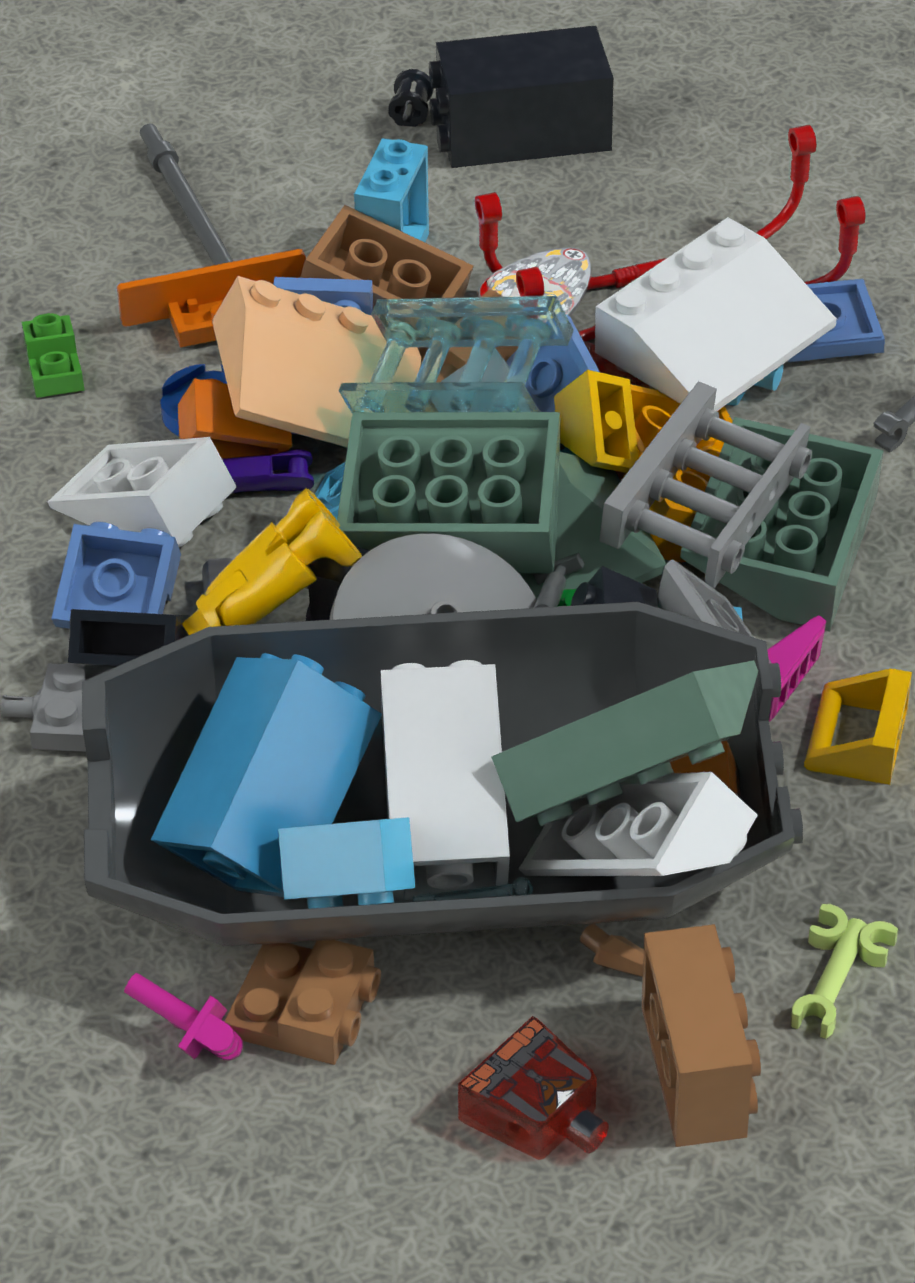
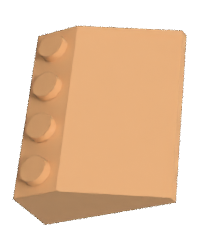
[212,276,421,447]

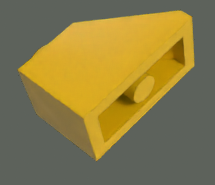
[554,370,639,473]

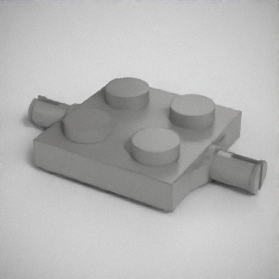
[1,663,117,752]

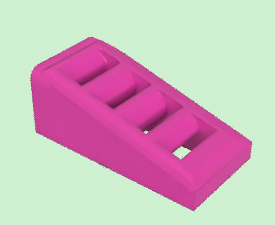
[767,615,827,722]

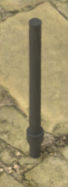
[140,124,233,265]

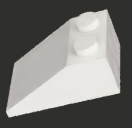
[48,437,237,547]

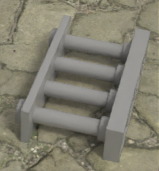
[599,381,812,588]

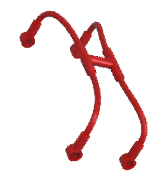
[475,125,866,342]

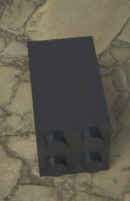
[429,26,614,168]

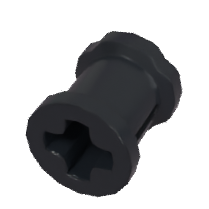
[388,69,434,127]

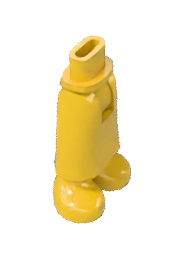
[182,488,362,635]

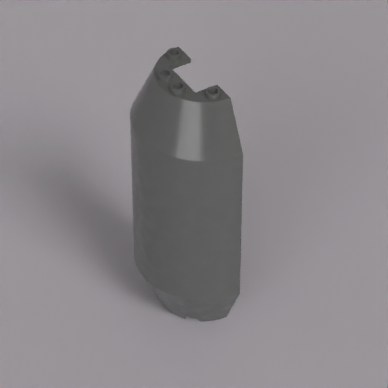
[82,602,803,947]

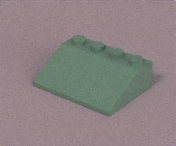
[337,412,561,573]
[680,417,884,631]
[491,660,758,826]

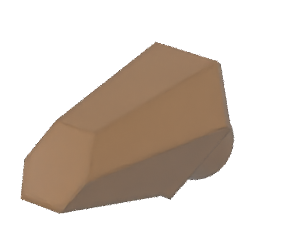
[580,924,644,977]

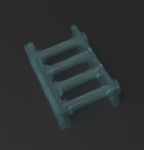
[338,296,574,413]

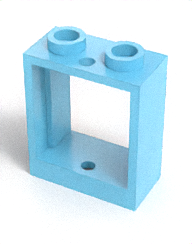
[354,138,429,242]

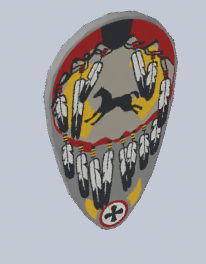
[477,247,591,329]

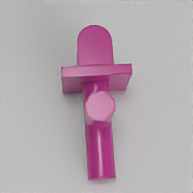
[124,973,243,1060]

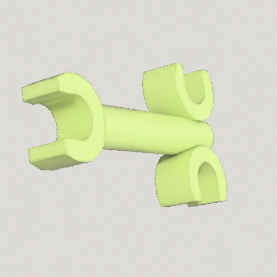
[791,904,898,1039]

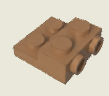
[224,940,381,1065]

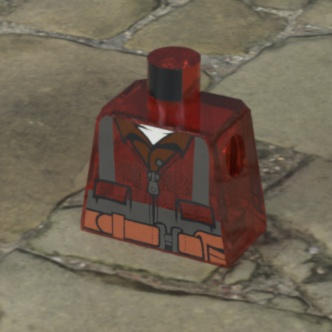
[458,1016,609,1160]

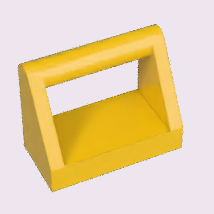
[804,668,912,785]

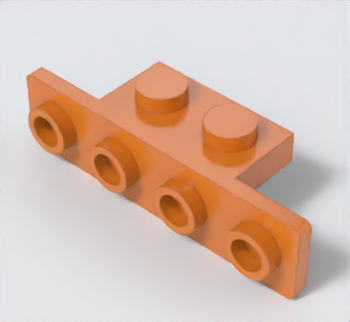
[117,249,306,348]

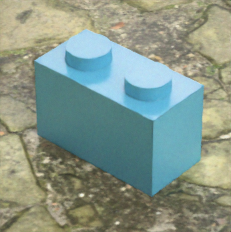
[278,817,415,909]

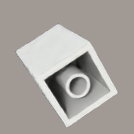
[381,660,510,903]

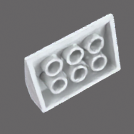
[595,217,837,411]

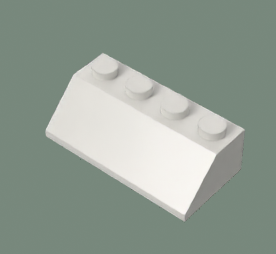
[519,772,758,876]

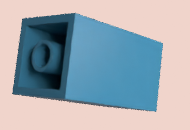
[151,653,382,897]

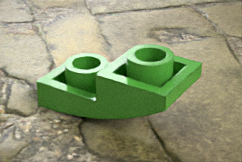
[22,313,85,398]

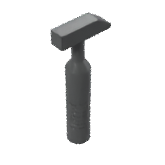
[532,552,584,608]

